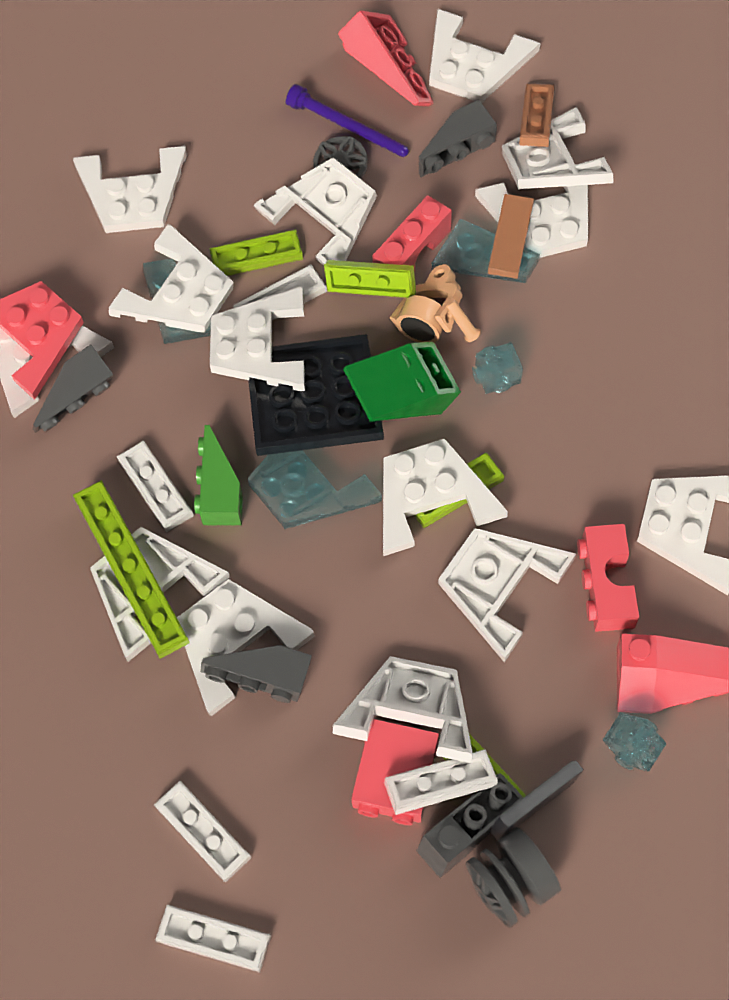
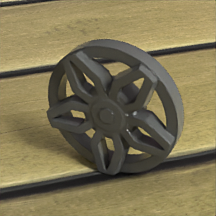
[313,136,368,179]

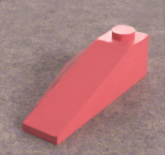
[338,10,433,107]
[617,634,729,714]

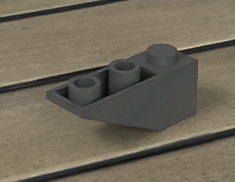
[419,99,497,177]
[33,344,113,433]
[200,645,312,703]
[417,773,523,878]

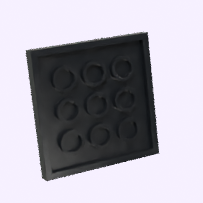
[248,334,384,456]

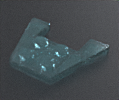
[248,450,382,529]

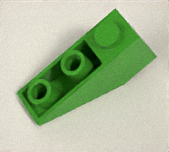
[194,425,243,525]

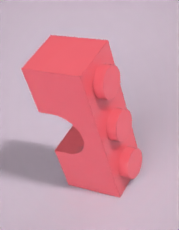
[372,195,452,271]
[577,524,639,632]

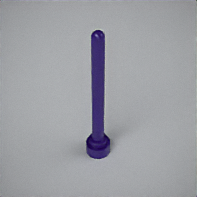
[286,84,409,157]

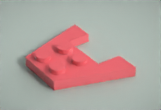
[0,281,84,400]

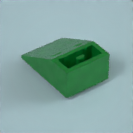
[343,342,461,421]

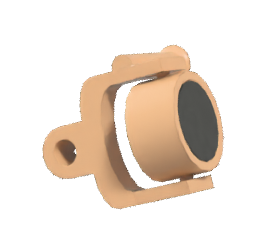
[389,264,480,343]

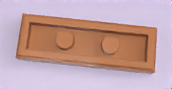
[519,84,555,147]
[488,194,534,279]

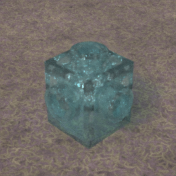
[472,342,523,394]
[602,712,667,772]

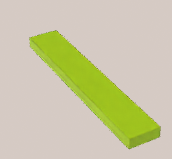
[73,480,190,659]

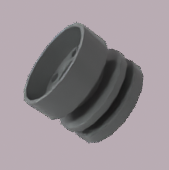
[465,827,561,928]

